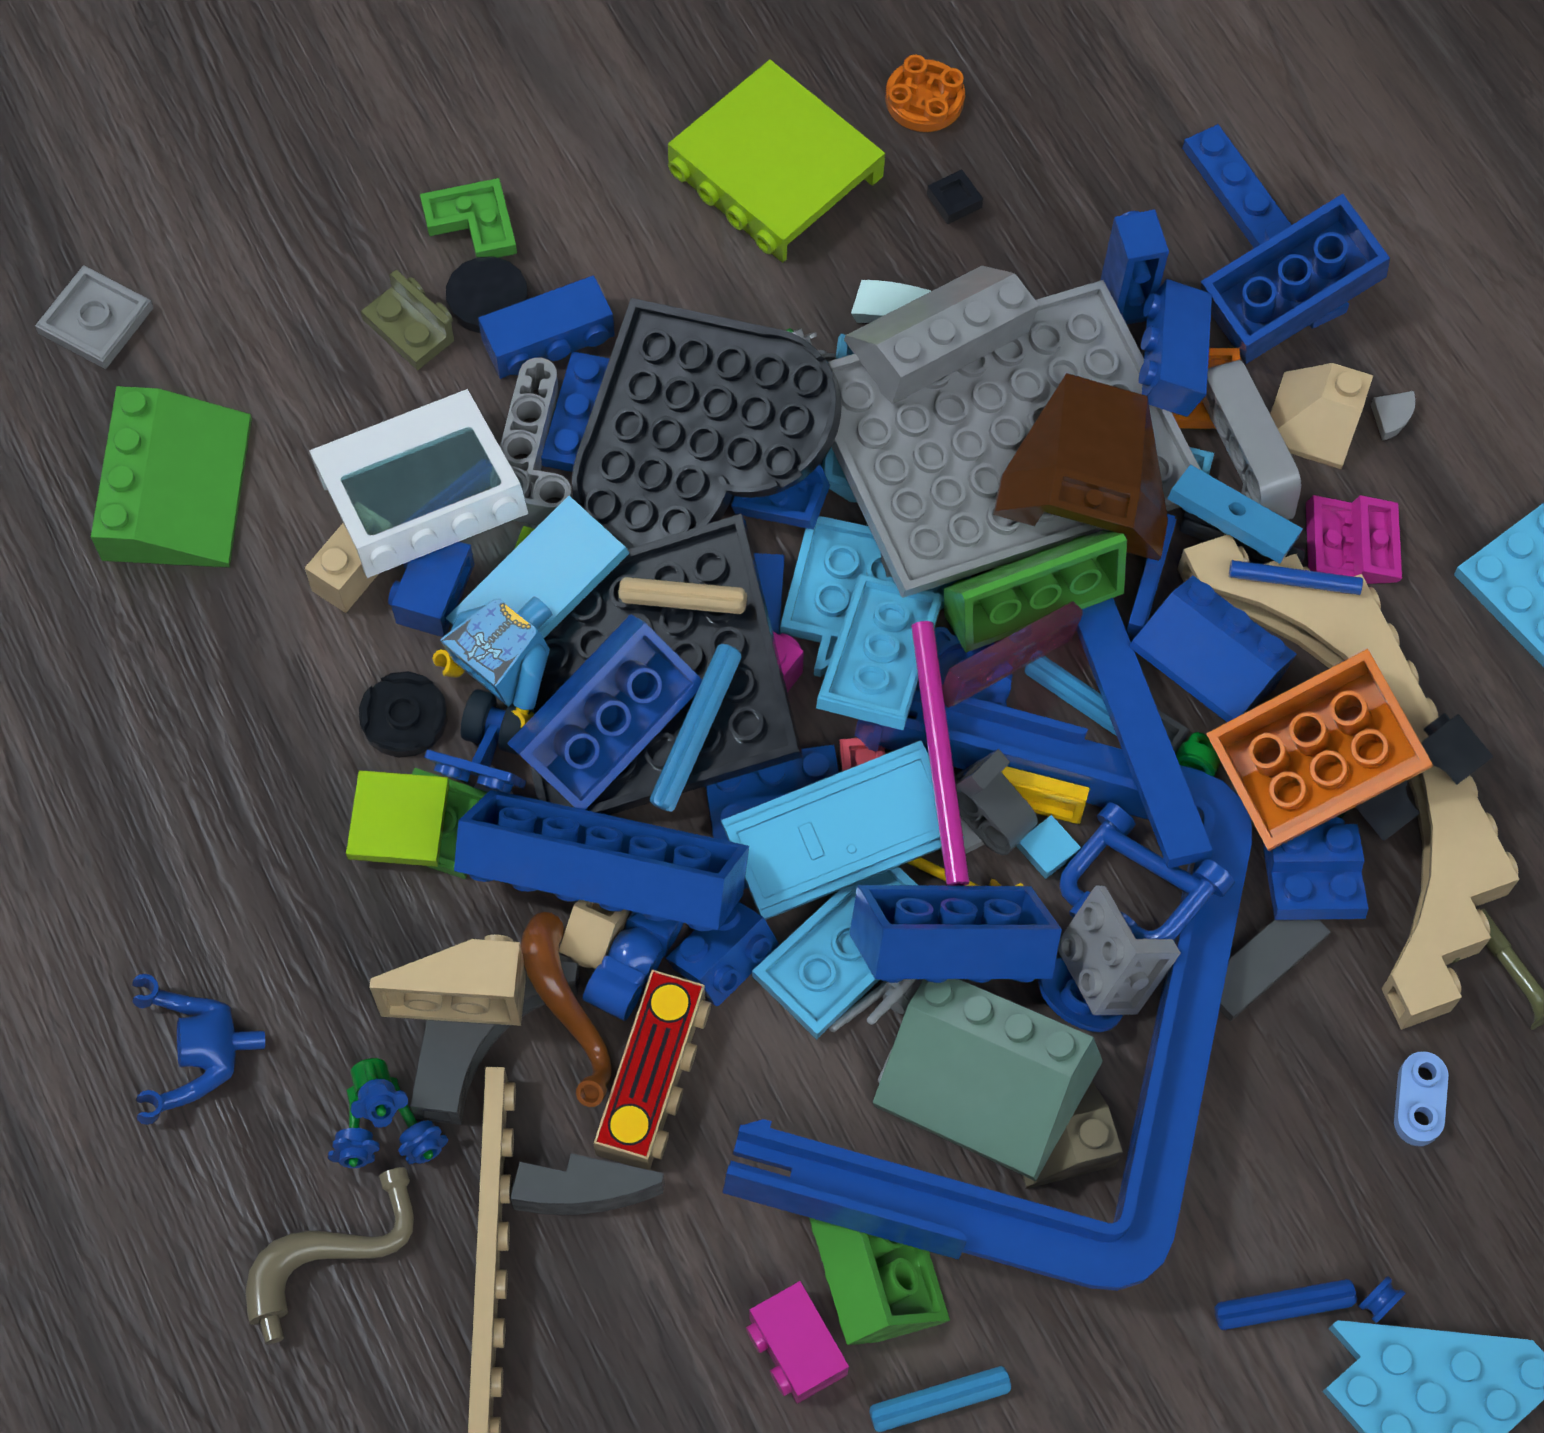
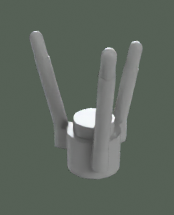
[829,979,923,1083]

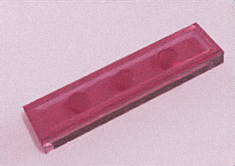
[942,601,1083,708]

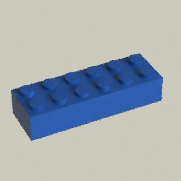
[454,790,749,931]

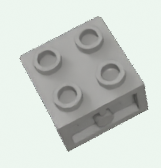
[1058,885,1181,1015]

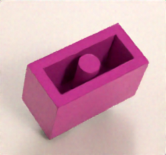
[746,1281,849,1404]

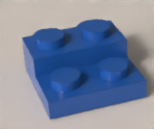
[1263,817,1369,920]

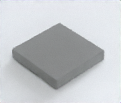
[35,265,154,369]

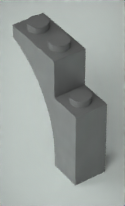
[410,955,580,1125]

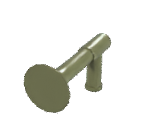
[1452,909,1544,1030]

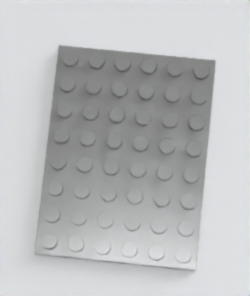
[828,280,1201,598]

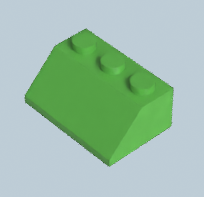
[810,1218,950,1345]

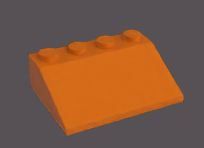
[1206,649,1433,851]

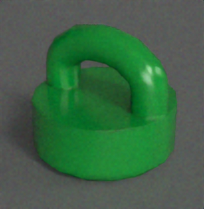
[1175,732,1220,776]

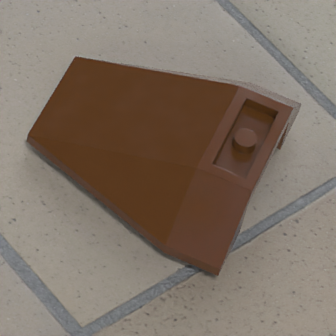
[993,373,1168,561]

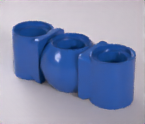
[583,911,684,1021]

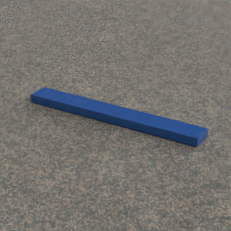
[1070,598,1213,868]

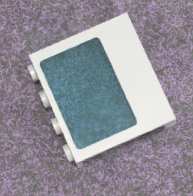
[309,389,528,578]

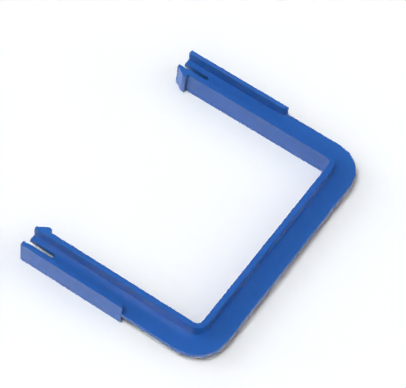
[723,683,1252,1291]

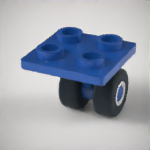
[424,689,534,794]

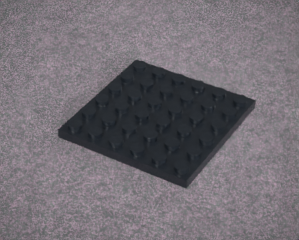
[530,514,803,815]

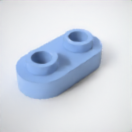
[1394,1051,1448,1146]

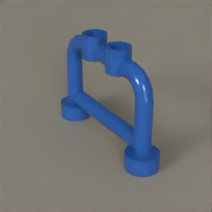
[1059,802,1235,940]

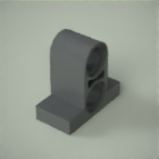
[955,749,1037,855]

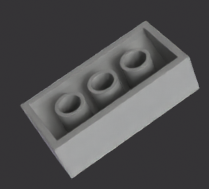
[844,266,1039,404]

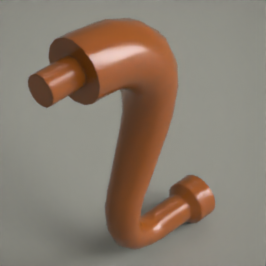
[521,912,612,1107]

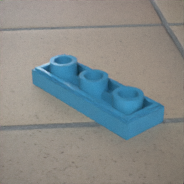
[1167,464,1303,564]

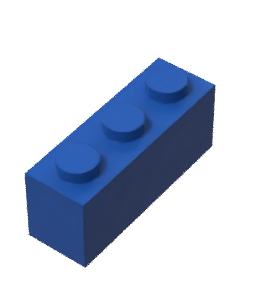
[1100,209,1169,325]
[478,275,615,379]
[1138,279,1212,417]

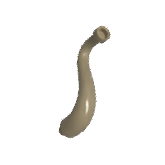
[245,1167,414,1344]

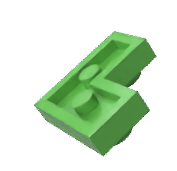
[420,178,517,258]

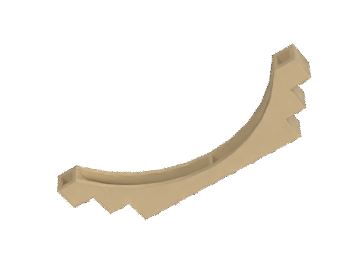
[1177,535,1519,1030]

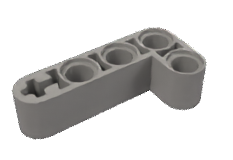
[491,357,572,525]
[1202,360,1301,520]

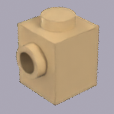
[559,900,629,969]

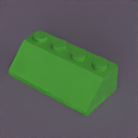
[943,530,1127,653]

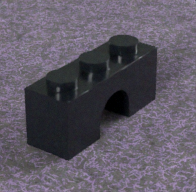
[1356,713,1494,841]

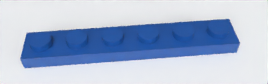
[1182,124,1349,329]

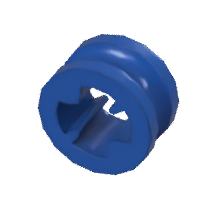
[1358,1276,1406,1323]

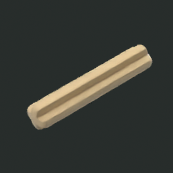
[618,577,747,614]

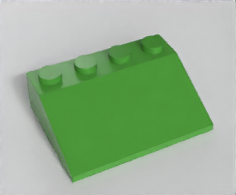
[91,386,252,567]

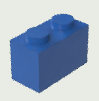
[388,541,475,637]

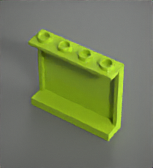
[668,59,885,263]

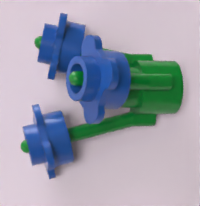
[328,1058,448,1168]

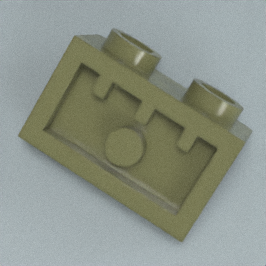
[361,270,454,371]

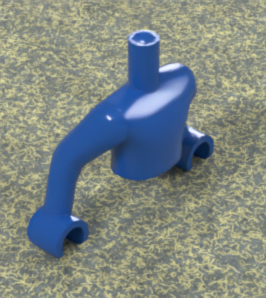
[132,974,265,1125]

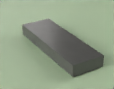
[1219,920,1331,1021]

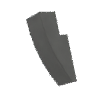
[510,1153,665,1215]

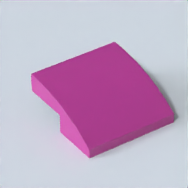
[1306,495,1402,584]

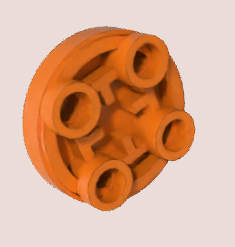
[885,54,965,132]

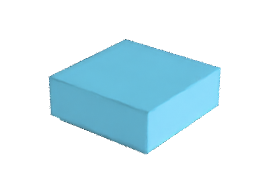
[1016,815,1081,879]

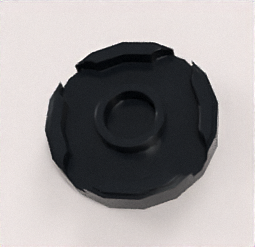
[446,256,528,334]
[359,671,448,758]

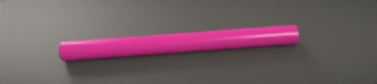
[911,621,969,886]

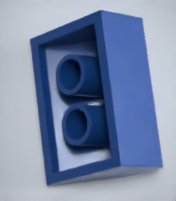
[1129,575,1297,722]

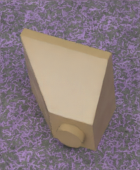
[1270,363,1373,469]

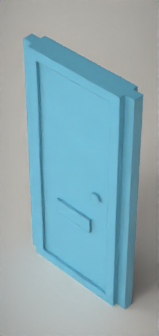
[721,740,964,920]

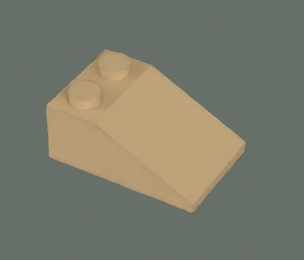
[369,935,526,1026]

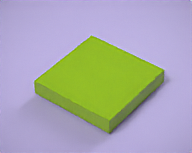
[346,770,449,867]

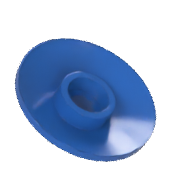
[1038,958,1123,1032]

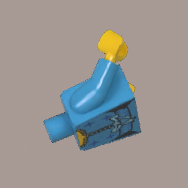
[432,596,553,728]

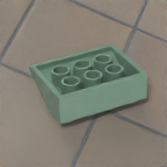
[872,979,1103,1181]

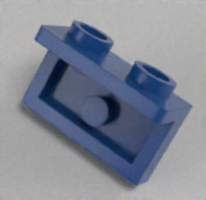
[731,464,830,530]
[666,902,779,1006]

